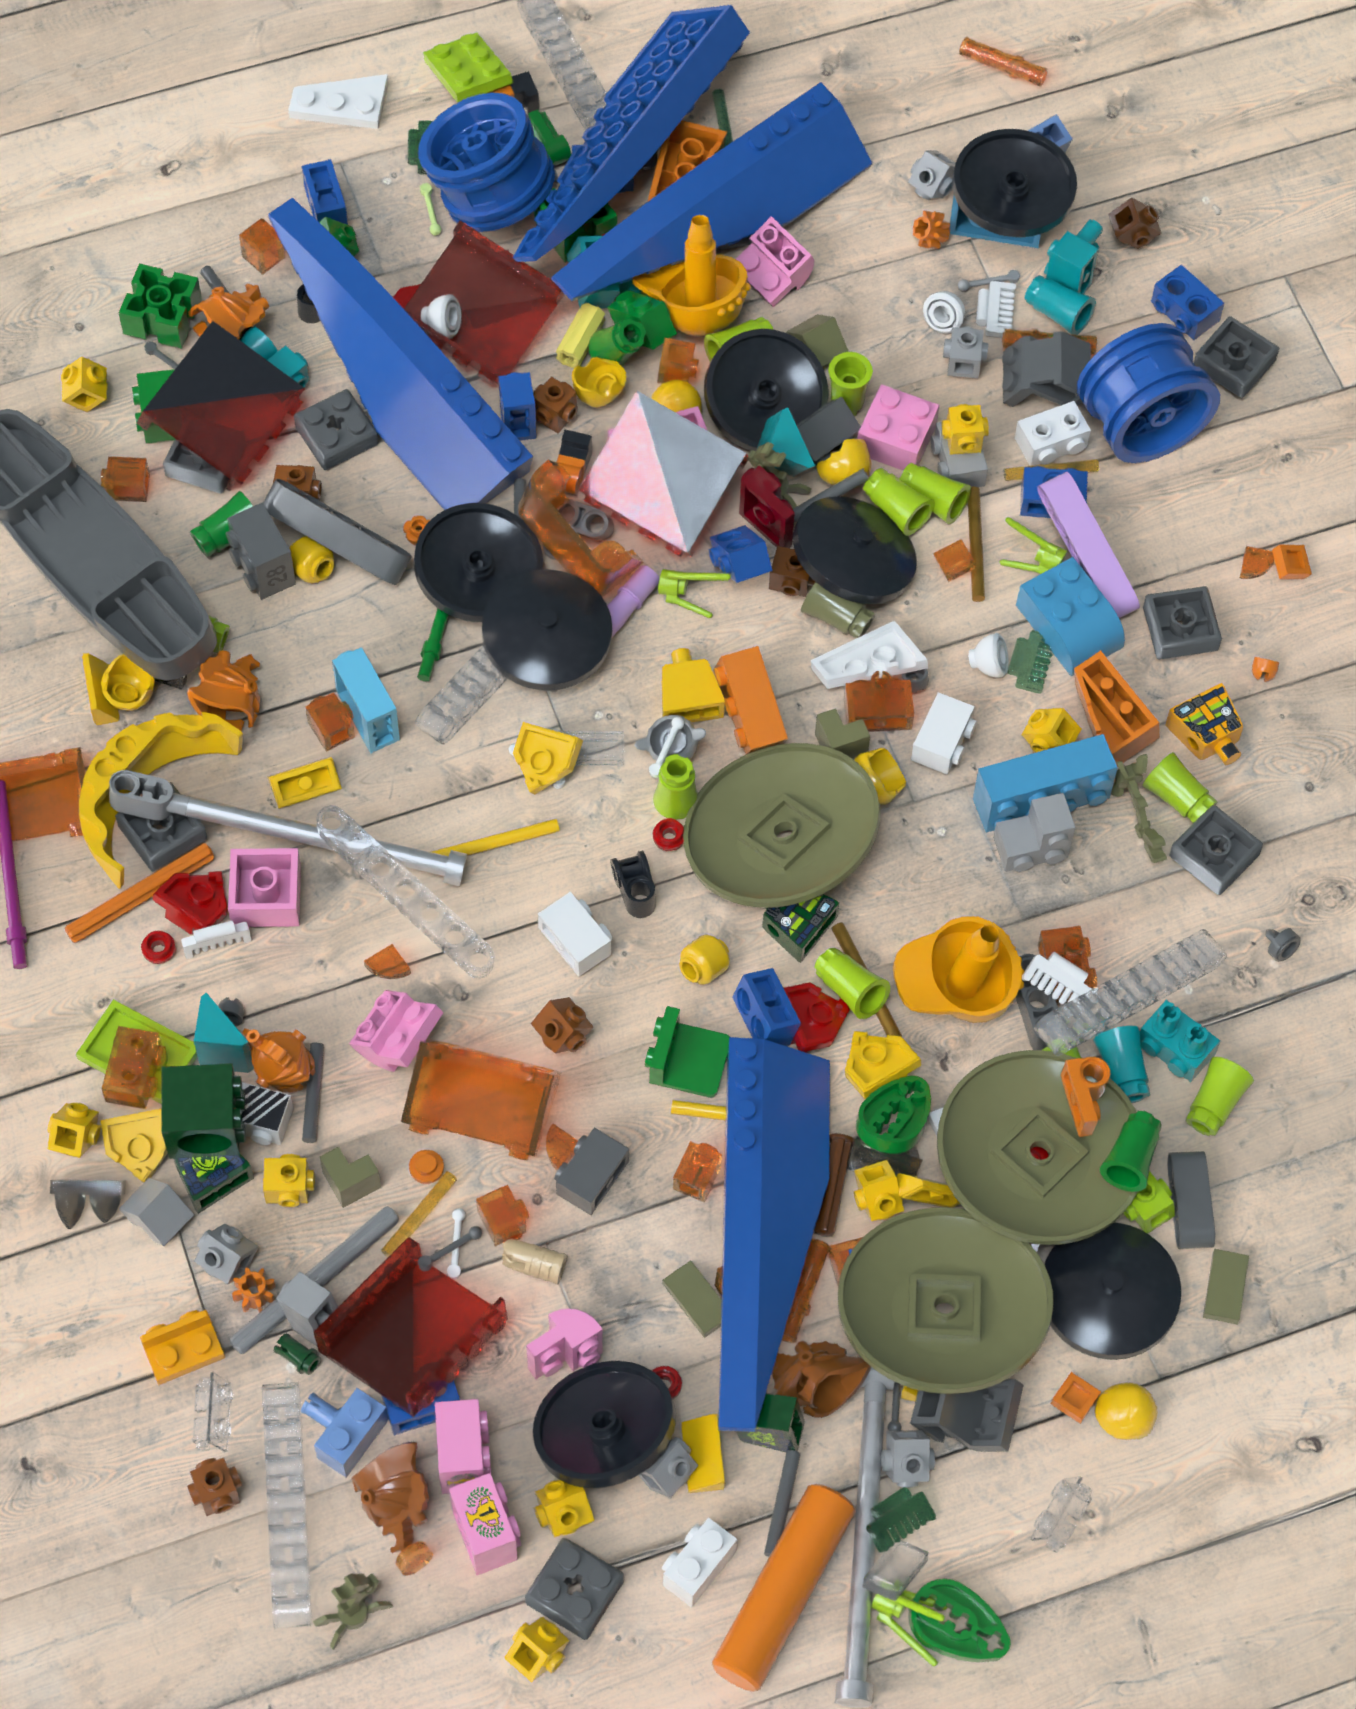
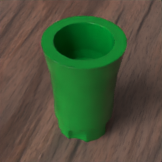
[589,318,646,366]
[190,491,253,557]
[1100,1110,1162,1192]

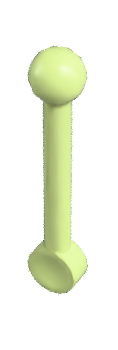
[420,183,441,235]

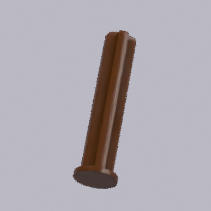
[814,1133,856,1237]

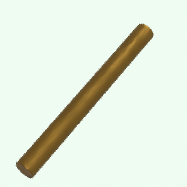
[968,486,985,602]
[831,922,902,1036]

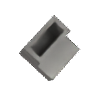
[119,1178,194,1246]

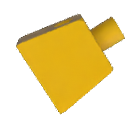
[662,648,725,723]

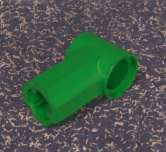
[528,110,571,166]

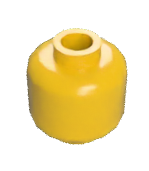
[289,536,334,584]
[679,934,730,985]

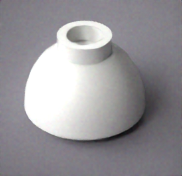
[923,291,965,334]
[421,294,461,338]
[969,632,1009,678]

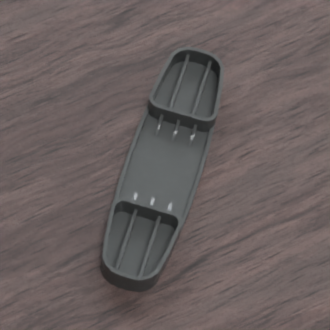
[0,409,217,680]

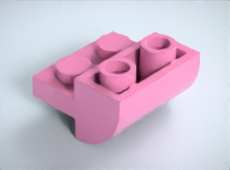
[736,216,814,307]
[349,990,443,1072]
[526,1309,603,1380]

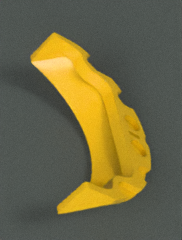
[79,712,243,889]

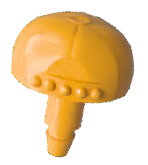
[632,215,751,336]
[893,916,1025,1023]

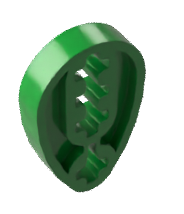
[856,1075,931,1154]
[908,1579,1011,1662]

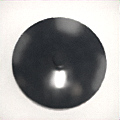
[952,129,1077,237]
[704,329,829,451]
[793,496,917,604]
[414,503,543,622]
[482,569,612,691]
[1044,1222,1181,1360]
[533,1361,676,1488]

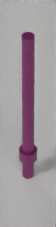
[0,780,27,969]

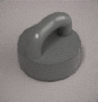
[1265,928,1301,962]

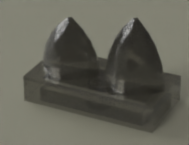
[847,1136,922,1177]
[50,1179,126,1229]

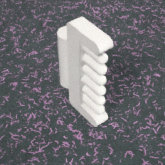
[976,281,1016,339]
[181,920,251,959]
[1022,952,1093,1014]

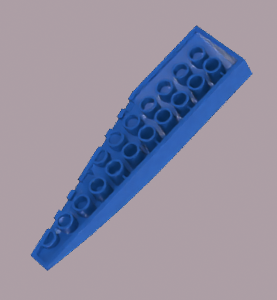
[512,5,750,262]
[551,82,872,301]
[268,197,533,510]
[718,1037,830,1432]

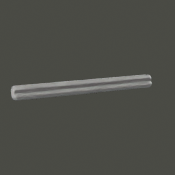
[230,1206,399,1354]

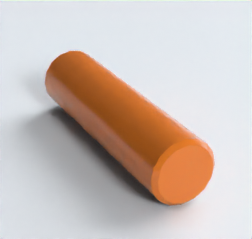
[712,1484,855,1692]

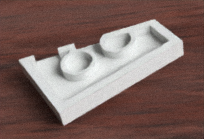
[288,74,388,129]
[810,620,928,689]

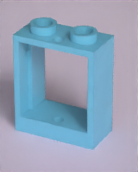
[332,647,400,754]

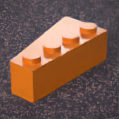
[647,120,727,202]

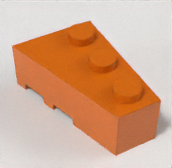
[713,646,788,754]
[1074,650,1160,767]

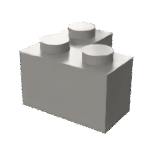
[993,793,1076,872]

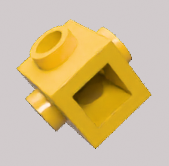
[61,356,108,412]
[942,404,989,455]
[1021,708,1082,753]
[47,1103,101,1158]
[263,1154,315,1207]
[853,1160,904,1222]
[534,1480,595,1538]
[504,1616,570,1682]

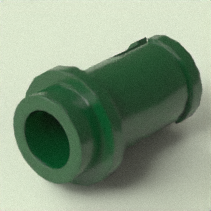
[273,1333,321,1375]

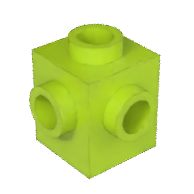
[1124,1171,1175,1233]

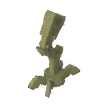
[747,442,811,508]
[1111,754,1167,863]
[313,1573,393,1650]

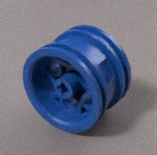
[418,93,555,232]
[1077,323,1220,463]

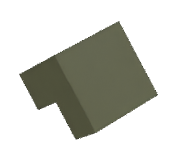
[786,314,849,367]
[815,708,870,760]
[320,1147,381,1208]

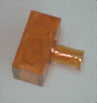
[844,671,914,732]
[1037,926,1097,1005]

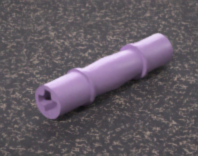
[607,565,660,637]

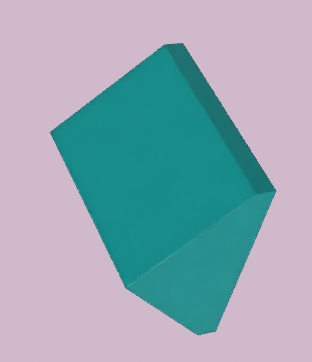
[757,407,815,477]
[194,992,254,1073]

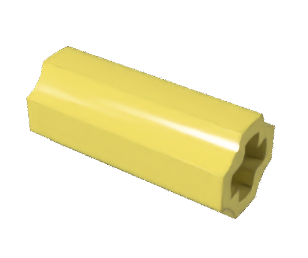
[556,303,605,368]

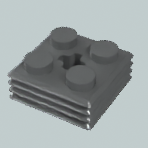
[1194,316,1280,398]
[294,389,378,470]
[163,416,246,494]
[1143,586,1222,659]
[115,782,207,872]
[1169,805,1263,895]
[525,1538,624,1640]

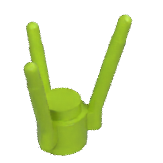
[999,517,1067,574]
[658,569,731,618]
[871,1582,947,1666]

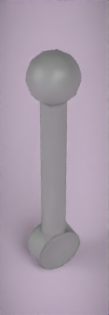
[958,270,1020,291]

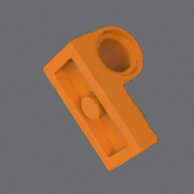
[1060,1057,1110,1137]

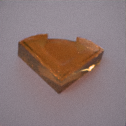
[1240,546,1275,579]
[364,944,411,979]
[546,1123,578,1171]

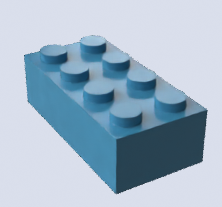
[973,734,1118,833]

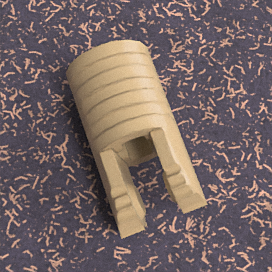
[502,1238,567,1285]

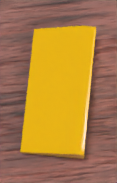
[82,653,120,726]
[267,757,342,809]
[897,1173,960,1208]
[681,1414,725,1493]

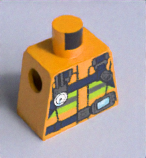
[1165,683,1243,765]

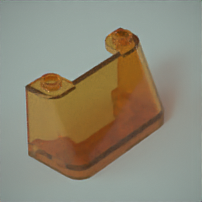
[518,459,644,597]
[0,747,87,842]
[401,1039,561,1160]

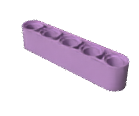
[1037,472,1140,618]

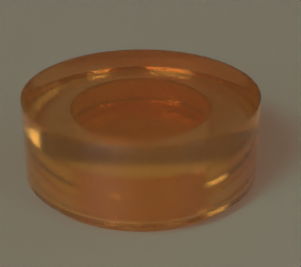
[395,1542,433,1576]

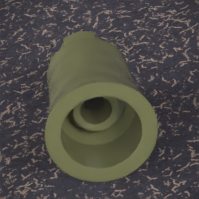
[801,583,875,639]

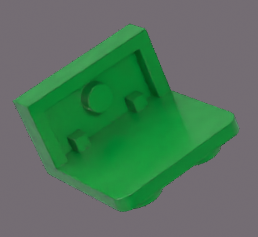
[645,1006,730,1098]

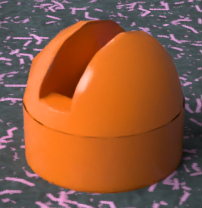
[1252,657,1280,682]

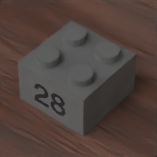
[226,503,296,600]

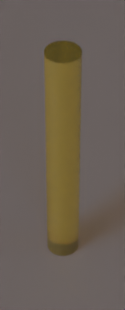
[1004,459,1099,481]
[381,1171,457,1259]

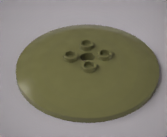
[683,743,881,908]
[937,1050,1137,1245]
[838,1207,1053,1394]

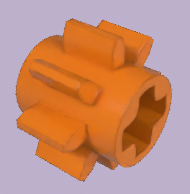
[913,210,951,249]
[232,1267,276,1313]

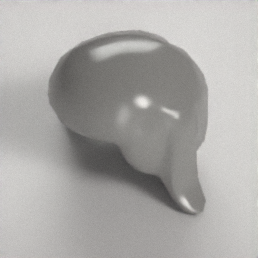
[635,715,706,763]

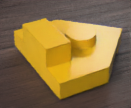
[513,722,583,795]
[845,1031,921,1099]
[100,1108,167,1183]

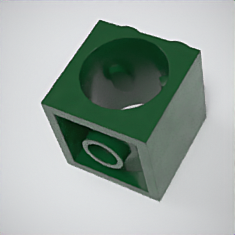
[161,1063,246,1159]

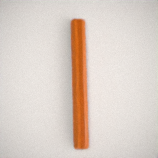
[65,843,214,943]

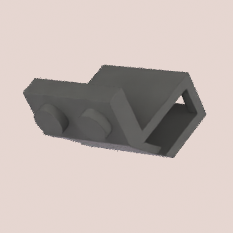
[1002,331,1091,407]
[910,1379,1024,1452]

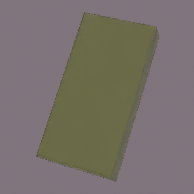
[1203,1248,1249,1325]
[662,1260,721,1338]

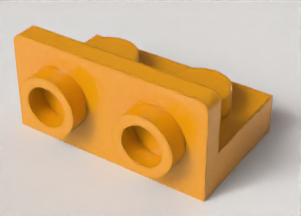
[140,1310,225,1385]

